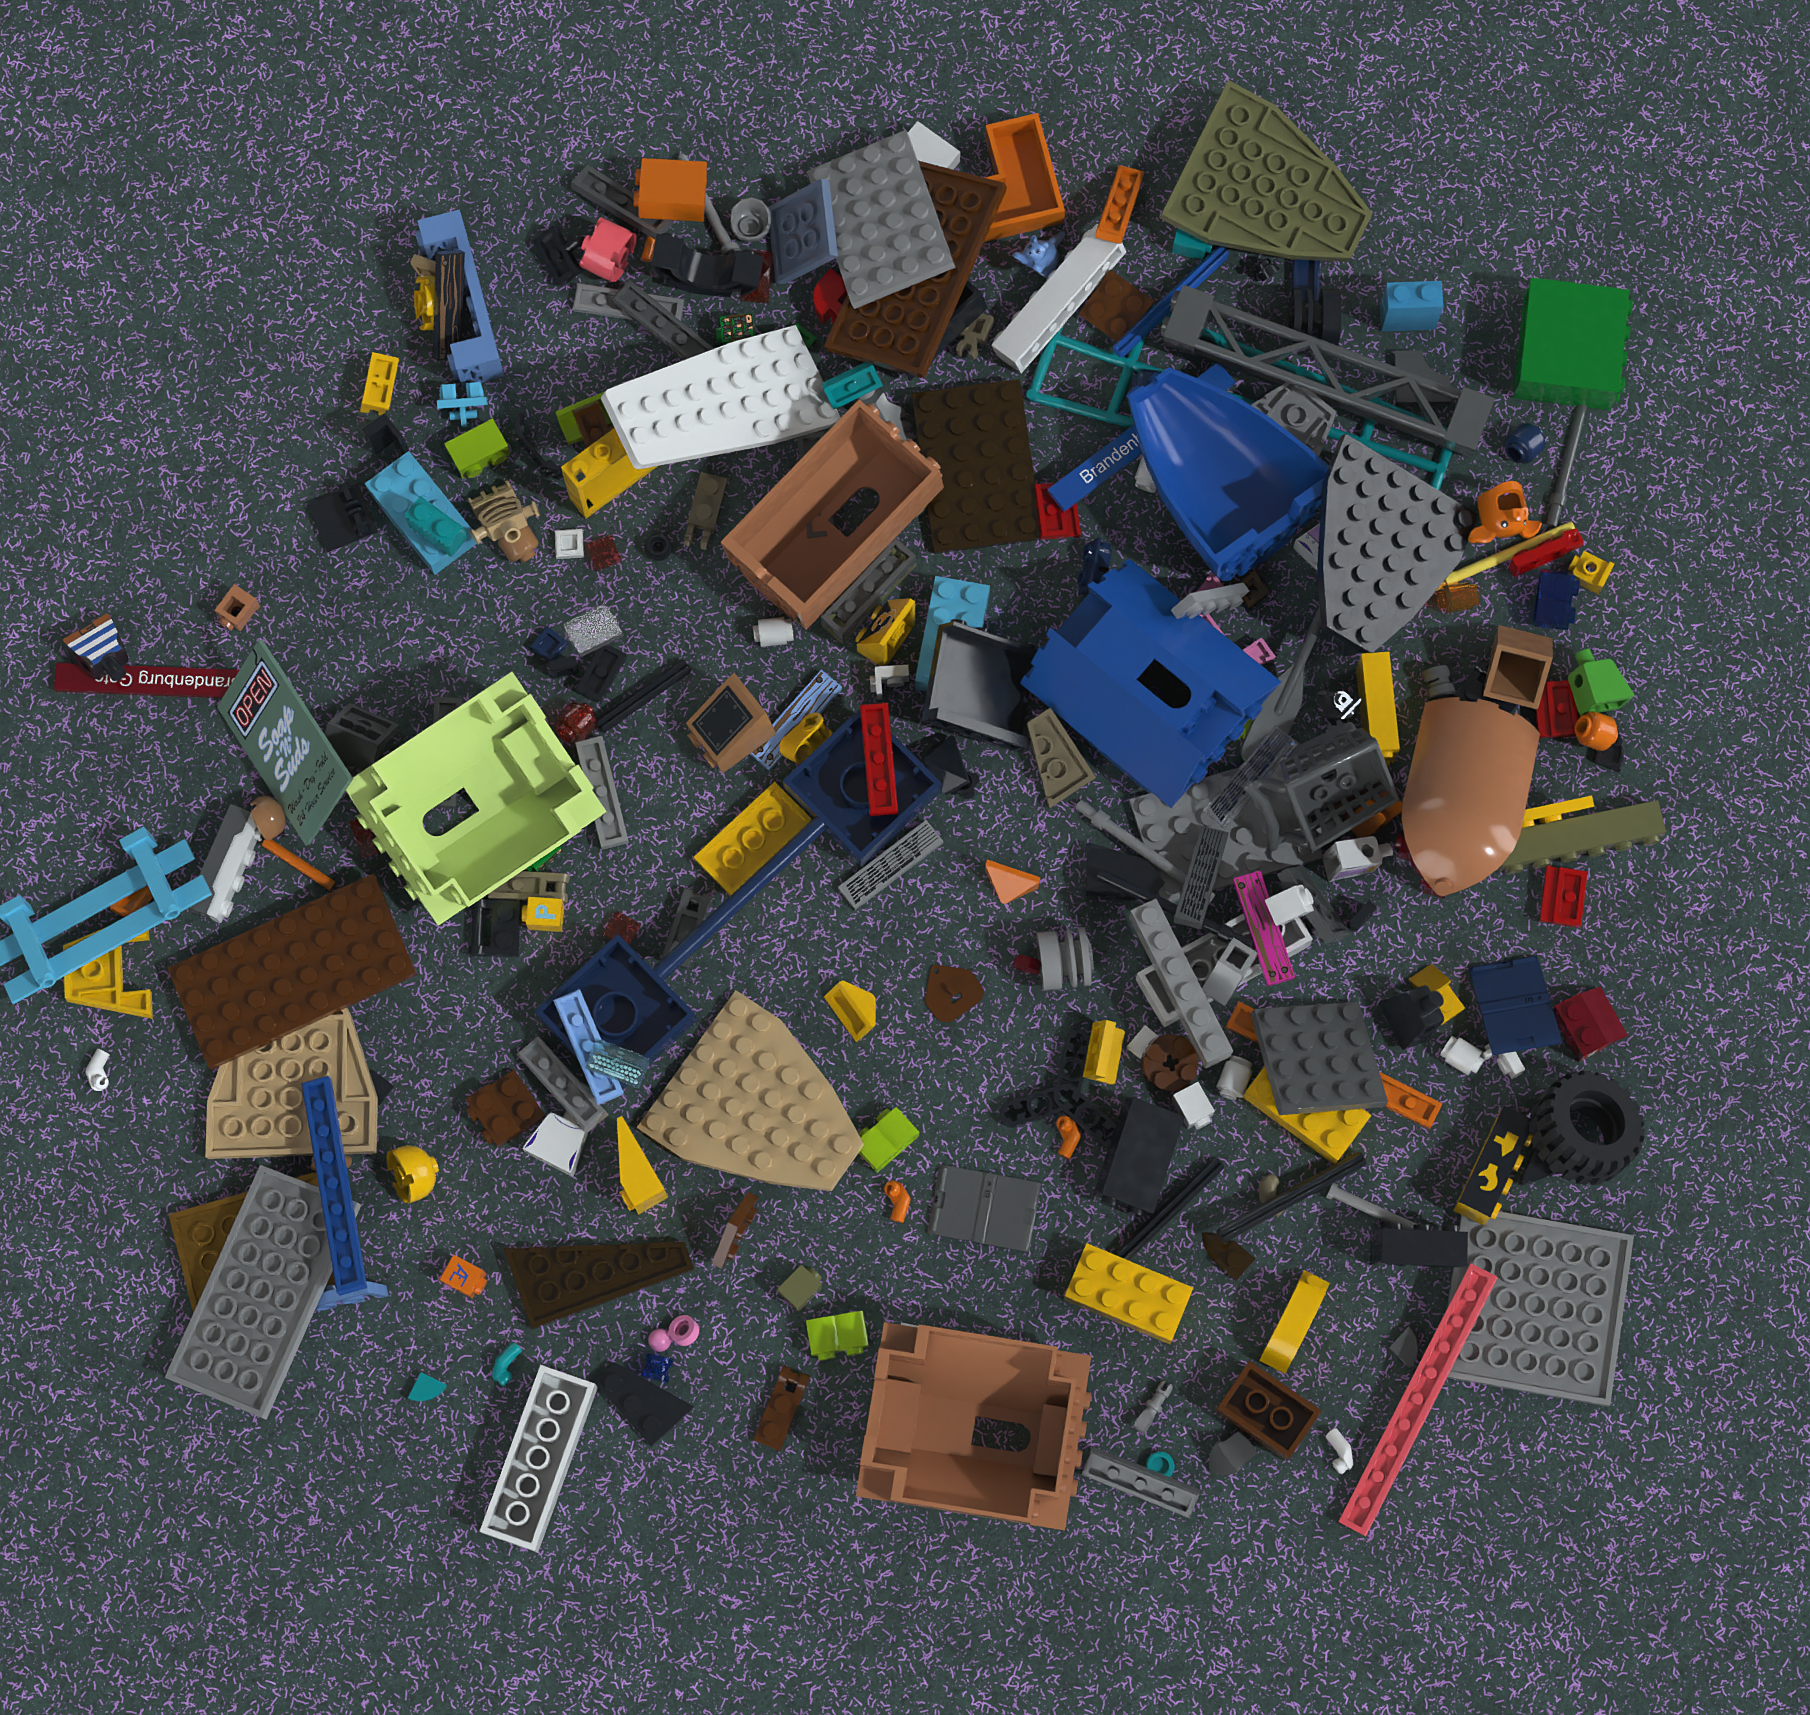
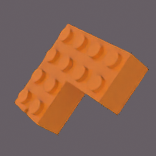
[984,113,1065,242]

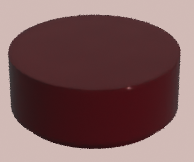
[1012,955,1042,974]

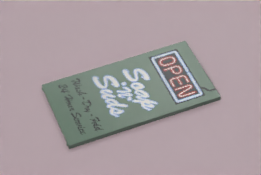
[217,640,353,845]

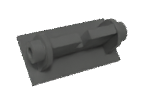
[1316,689,1362,720]

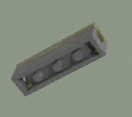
[821,538,916,644]

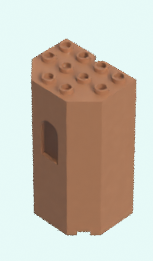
[720,399,944,630]

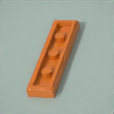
[1095,165,1145,244]

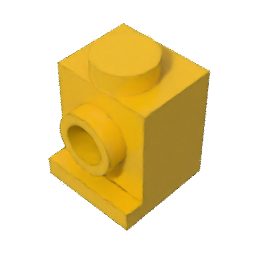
[1568,551,1614,595]

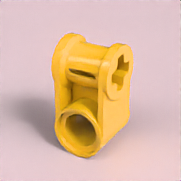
[779,712,833,765]

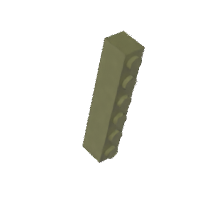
[1498,800,1666,875]

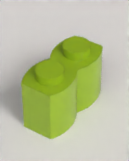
[858,1107,919,1173]
[806,1311,869,1361]

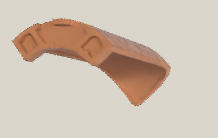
[1402,697,1540,896]

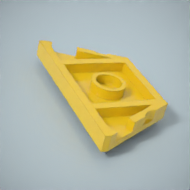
[1522,796,1594,828]

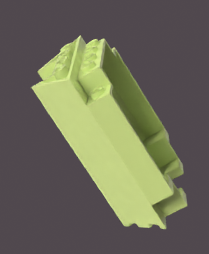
[346,672,607,926]

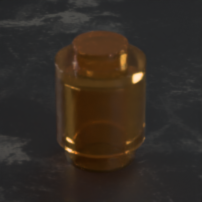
[1437,582,1479,613]

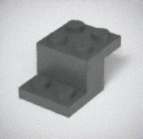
[324,703,399,778]

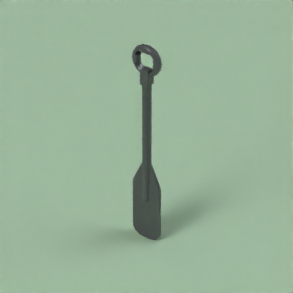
[1240,605,1321,770]

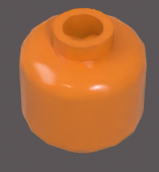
[1575,711,1618,751]

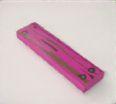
[1233,870,1295,987]

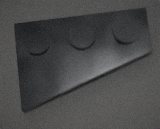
[594,1363,695,1446]

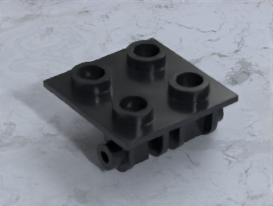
[307,482,378,553]

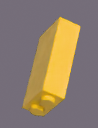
[1356,652,1400,767]

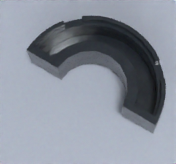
[651,233,764,297]

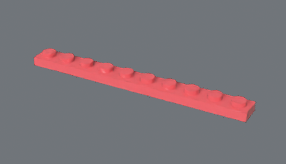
[1339,1263,1498,1536]

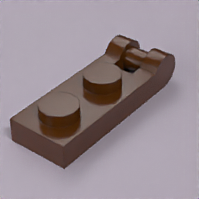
[753,1365,811,1451]

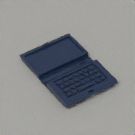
[1468,955,1562,1056]

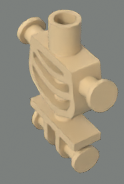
[467,480,540,544]

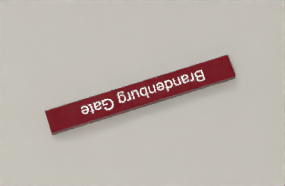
[54,663,239,698]

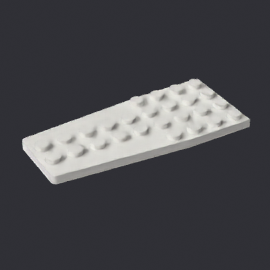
[601,325,841,469]

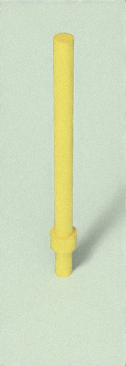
[1435,521,1575,592]

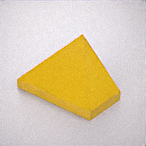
[824,980,876,1042]

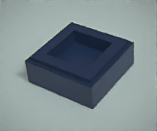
[529,626,569,662]

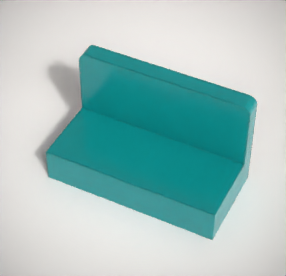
[821,362,883,409]

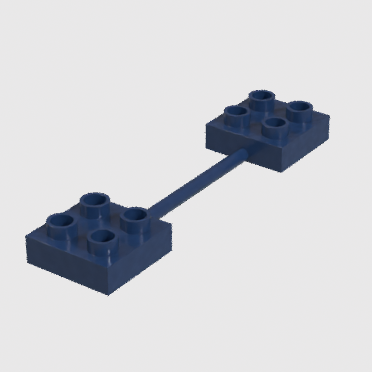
[534,709,942,1090]

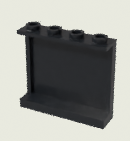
[922,619,1038,751]

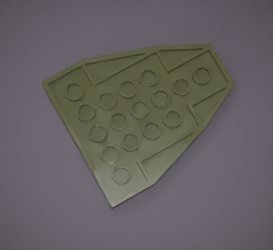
[1159,80,1373,262]

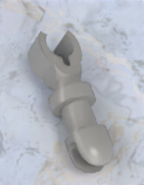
[1134,1380,1173,1434]

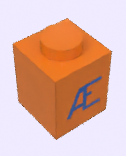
[439,1254,487,1299]

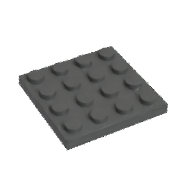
[1251,1002,1388,1115]

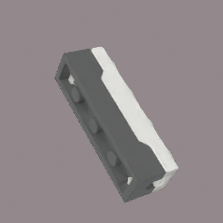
[188,804,264,923]

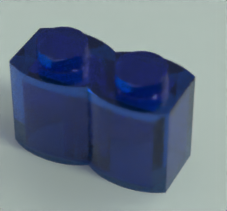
[1533,569,1579,630]

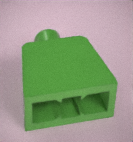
[1568,649,1635,716]

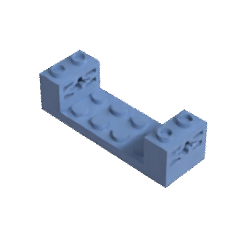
[415,209,504,388]

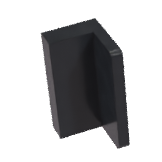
[362,413,409,455]

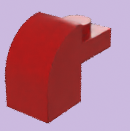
[813,268,847,325]

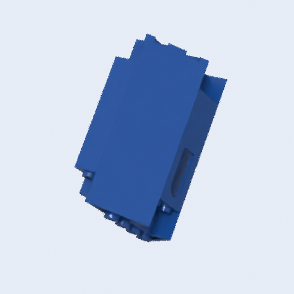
[1020,559,1281,808]

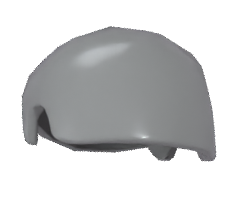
[730,197,771,243]

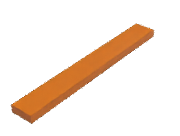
[1226,1001,1443,1130]

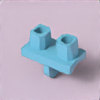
[437,382,488,427]

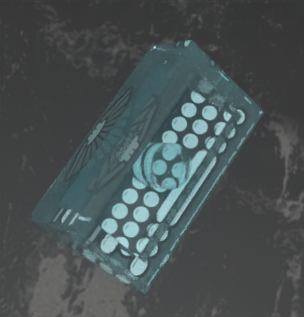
[585,1038,650,1089]

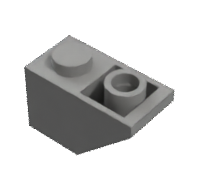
[1202,937,1258,1006]

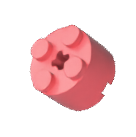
[579,217,637,282]

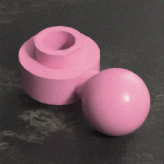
[648,1315,699,1352]

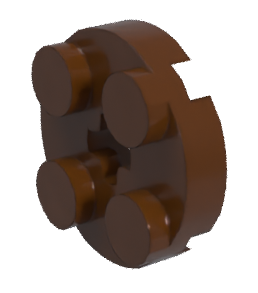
[1141,1034,1198,1091]

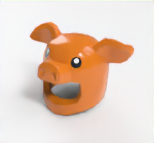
[1468,481,1542,544]

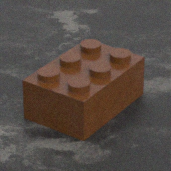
[1215,1361,1322,1462]

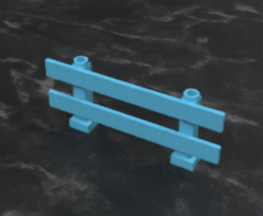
[0,827,212,1004]

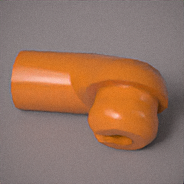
[1056,1115,1081,1160]
[884,1181,911,1223]

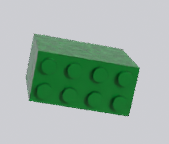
[1513,277,1633,411]

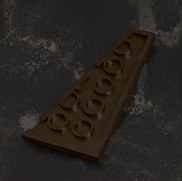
[503,1242,695,1330]

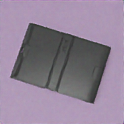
[927,1165,1041,1253]

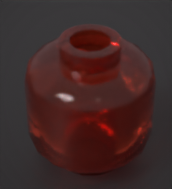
[555,702,597,743]

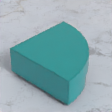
[408,1372,448,1402]

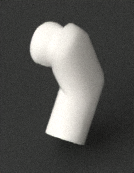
[1326,1428,1353,1474]

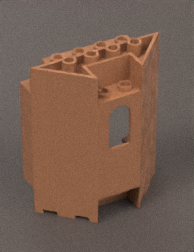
[856,1322,1091,1530]

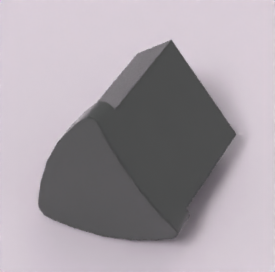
[1209,1430,1258,1475]

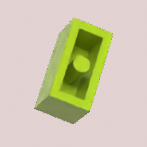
[444,418,510,479]

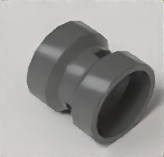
[1421,665,1456,701]

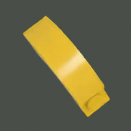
[1259,1270,1330,1374]

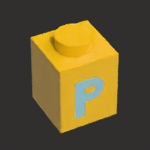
[522,897,564,932]

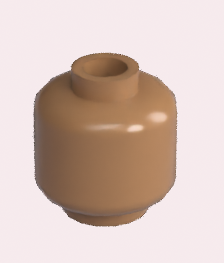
[498,526,539,563]

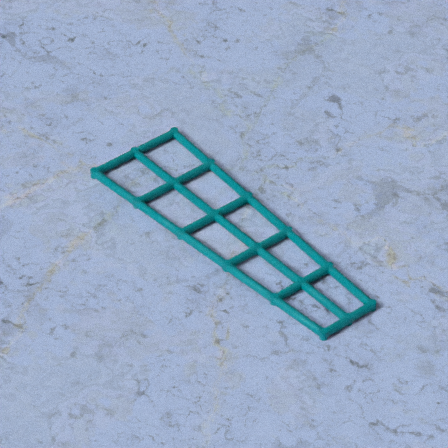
[1026,284,1453,490]

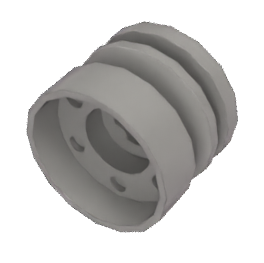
[1036,927,1094,991]

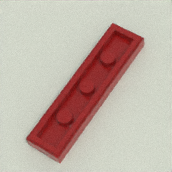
[860,703,898,816]

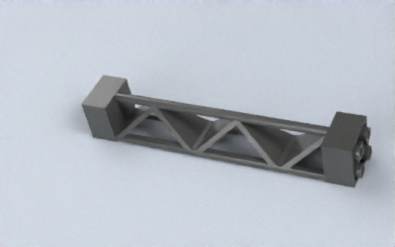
[1160,285,1495,458]

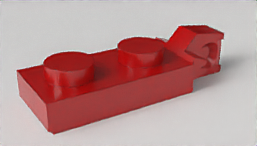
[1509,528,1584,577]

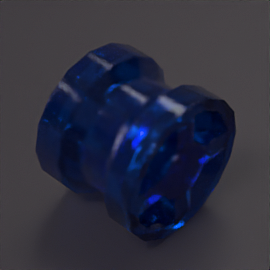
[641,1353,674,1383]

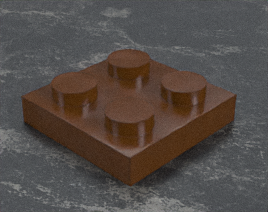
[1079,269,1155,342]

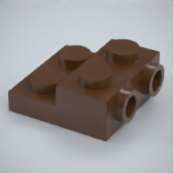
[465,1070,546,1148]

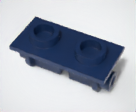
[1077,537,1112,595]

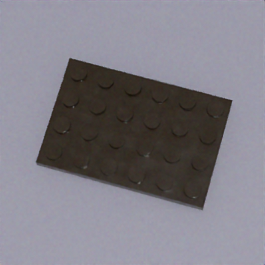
[912,379,1040,554]

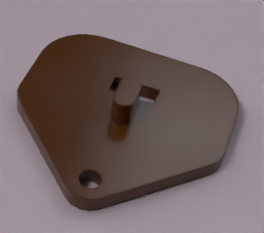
[925,965,983,1022]

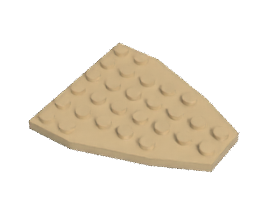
[637,990,864,1191]
[205,1008,378,1159]

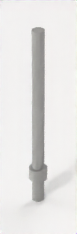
[1075,800,1215,903]

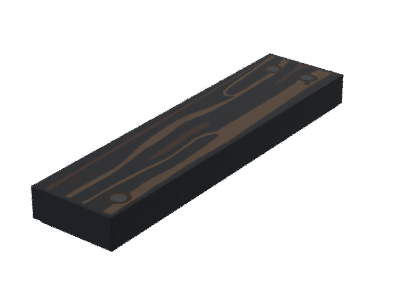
[432,250,465,360]

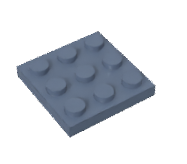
[768,179,838,284]

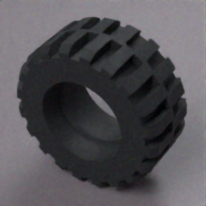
[1529,1071,1645,1185]

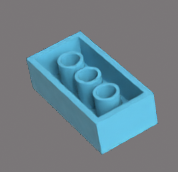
[365,451,476,575]
[915,576,990,691]

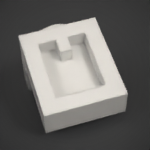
[870,665,909,700]
[1480,1044,1525,1079]

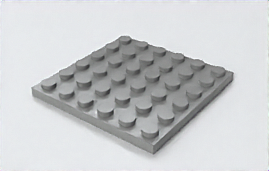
[1446,1211,1634,1407]

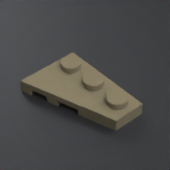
[1026,707,1096,808]

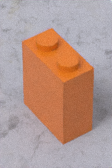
[633,158,707,222]

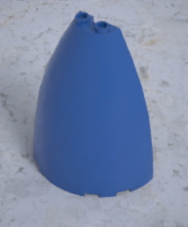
[1126,367,1329,581]

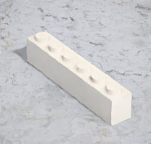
[991,224,1126,373]

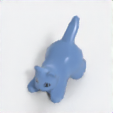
[1012,231,1065,278]

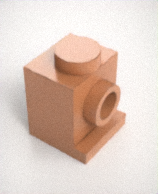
[215,584,260,631]

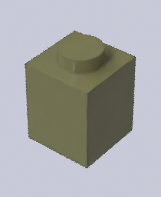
[777,1264,823,1312]

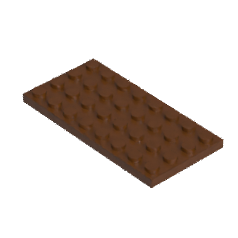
[824,160,1007,379]
[168,874,418,1070]

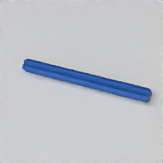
[1112,246,1229,357]

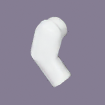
[85,1048,110,1091]

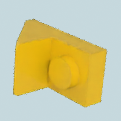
[1408,964,1465,1025]

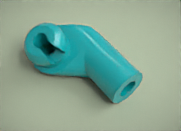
[492,1342,522,1386]

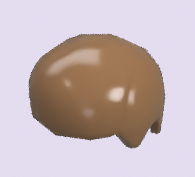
[250,796,287,841]

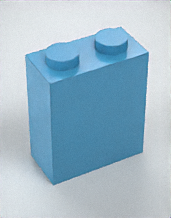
[1380,281,1443,331]

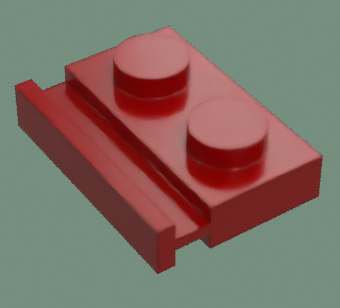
[1034,483,1081,540]
[1534,680,1578,739]
[1539,865,1588,928]

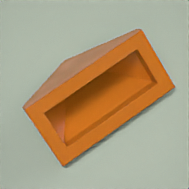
[985,860,1040,904]

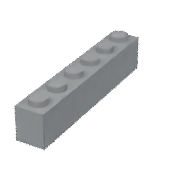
[1129,899,1233,1069]

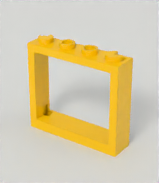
[561,428,658,518]

